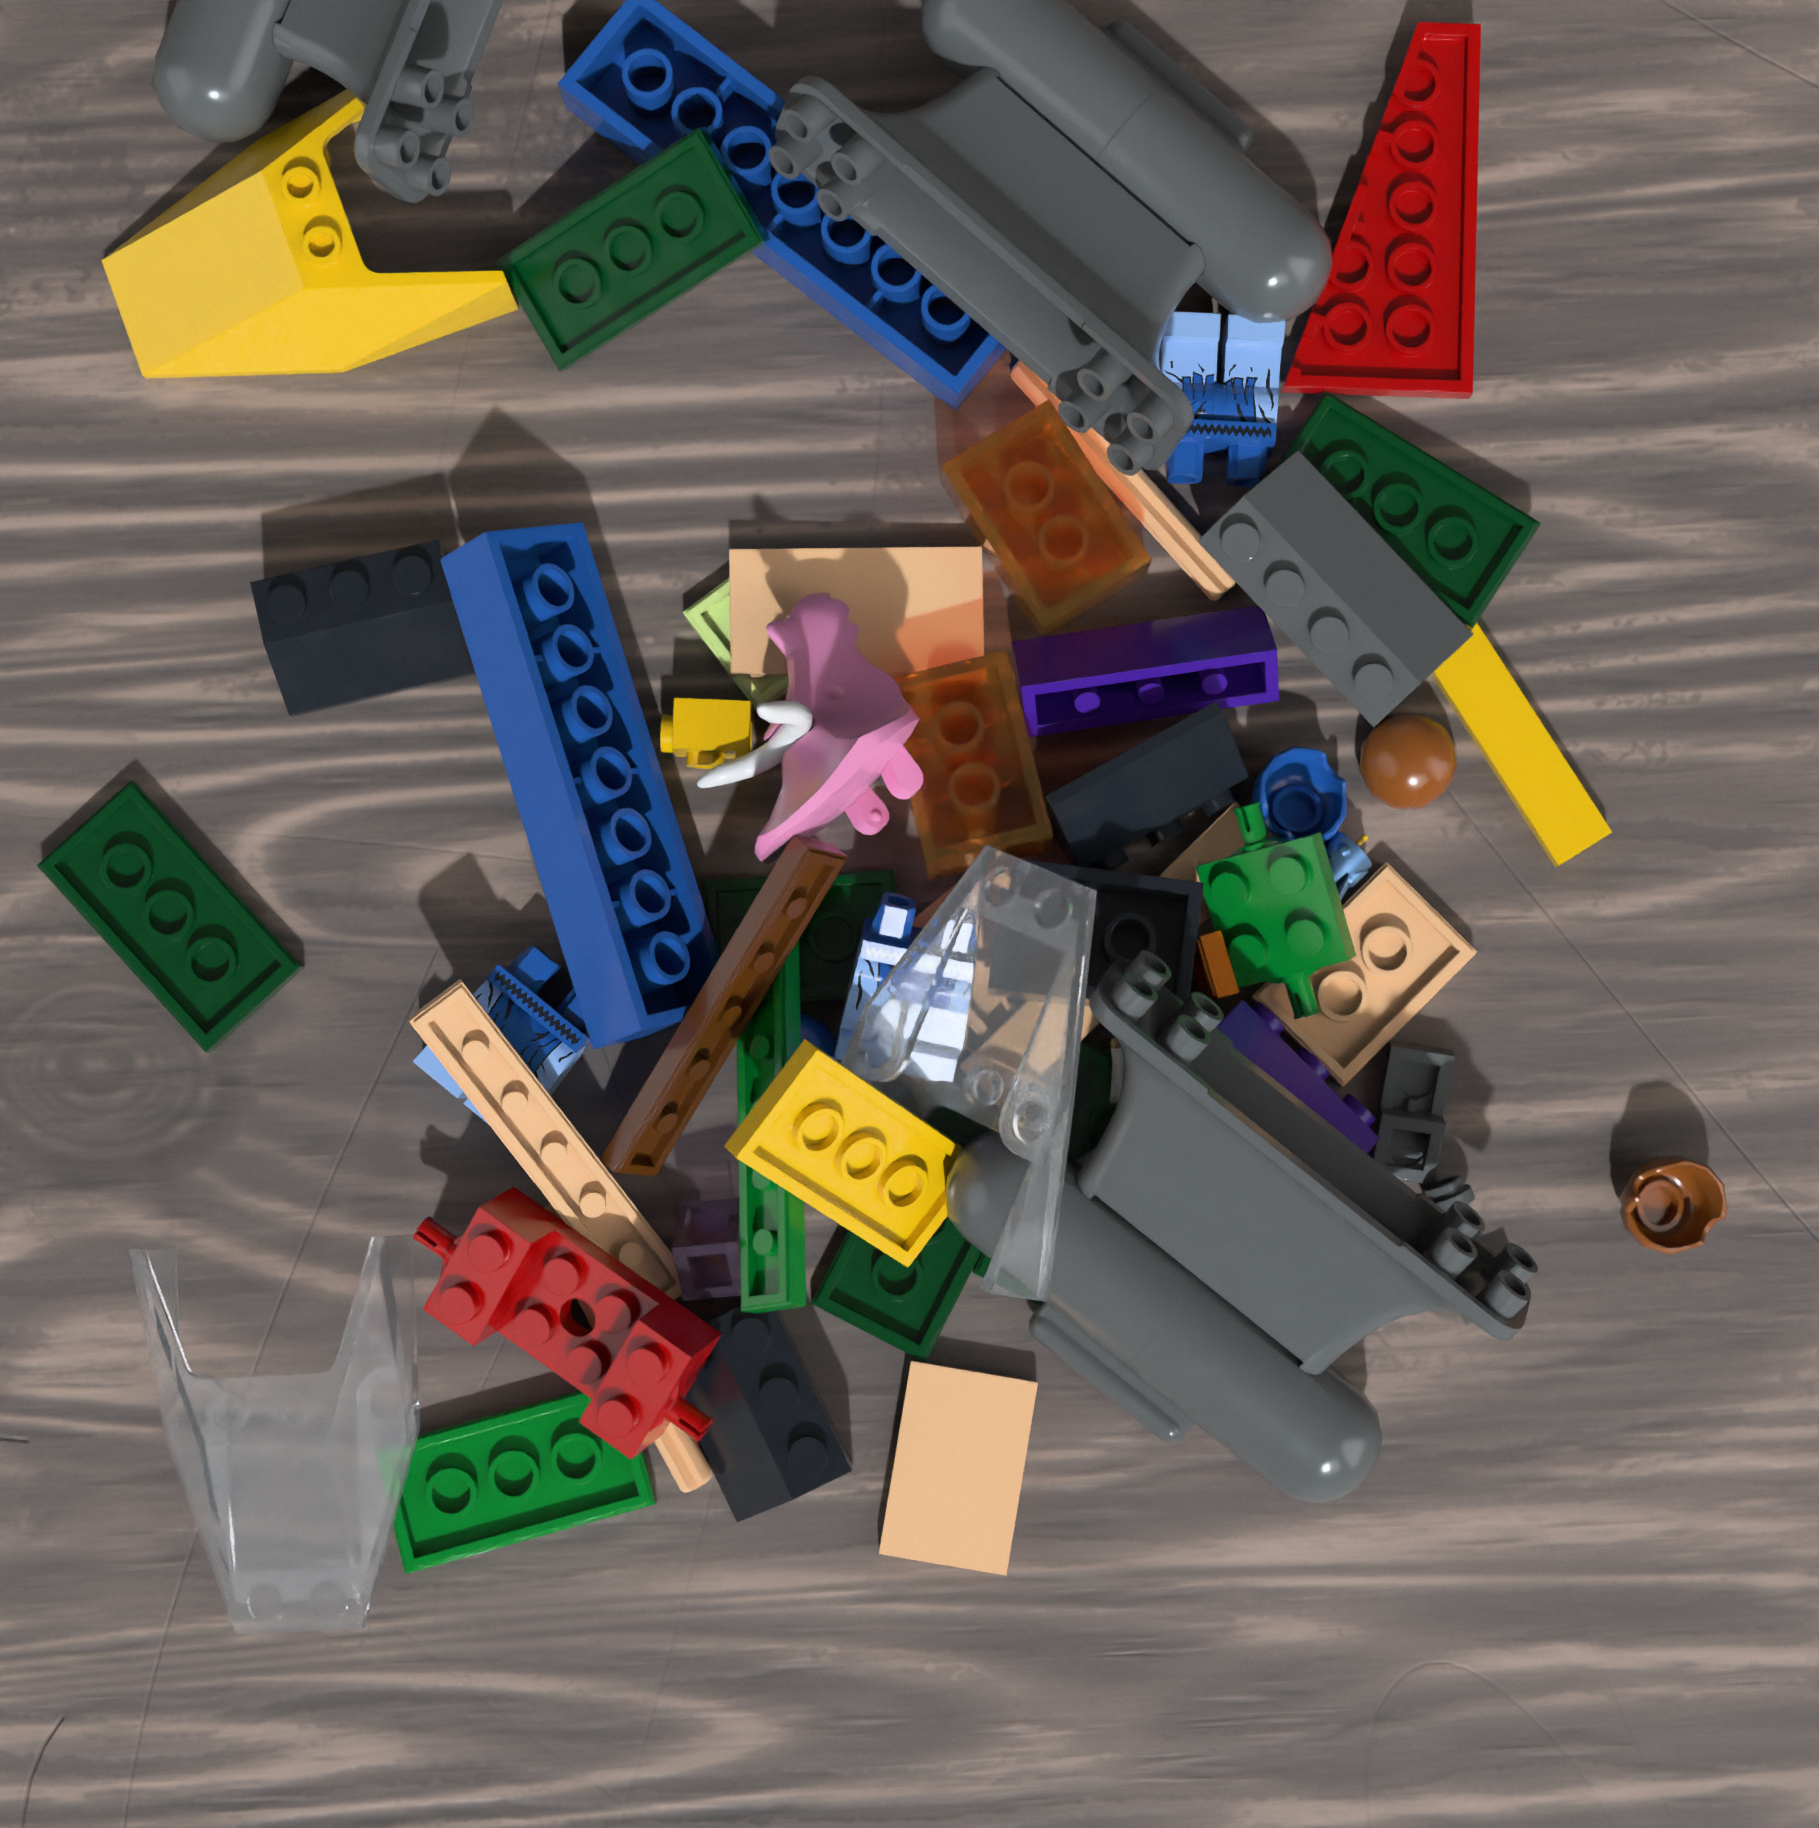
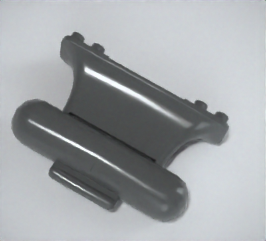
[152,0,504,203]
[768,0,1332,476]
[945,950,1538,1504]

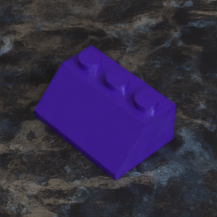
[1216,1000,1380,1153]

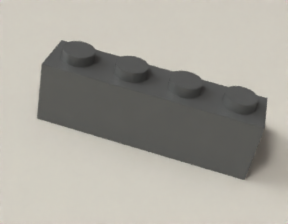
[1198,450,1474,727]

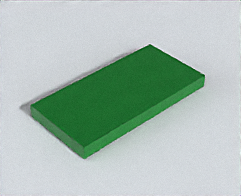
[373,1390,657,1574]

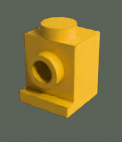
[660,698,754,769]

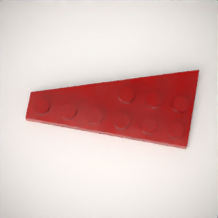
[1281,22,1481,399]

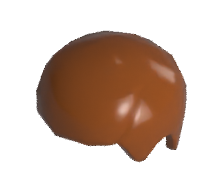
[1359,713,1457,810]
[1620,1156,1727,1255]

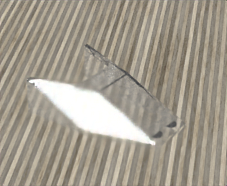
[841,845,1097,1302]
[128,1234,420,1634]

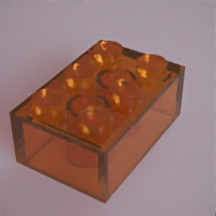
[940,399,1152,638]
[892,650,1053,880]

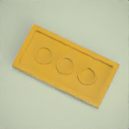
[724,1039,963,1267]

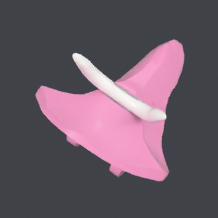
[697,592,923,865]

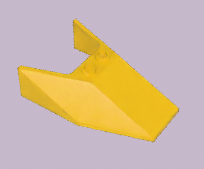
[101,89,519,379]

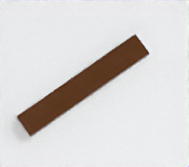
[600,835,848,1177]

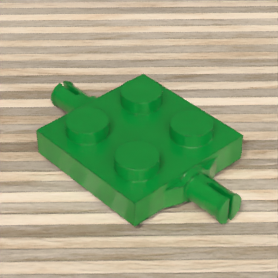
[1196,802,1356,1019]

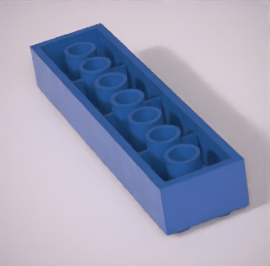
[558,0,1007,412]
[440,522,720,1050]

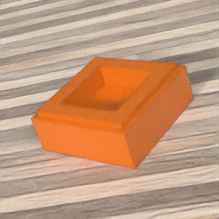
[1193,930,1239,1001]

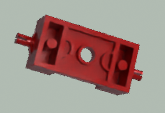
[413,1186,722,1460]

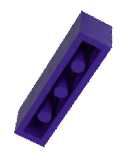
[1011,606,1279,738]

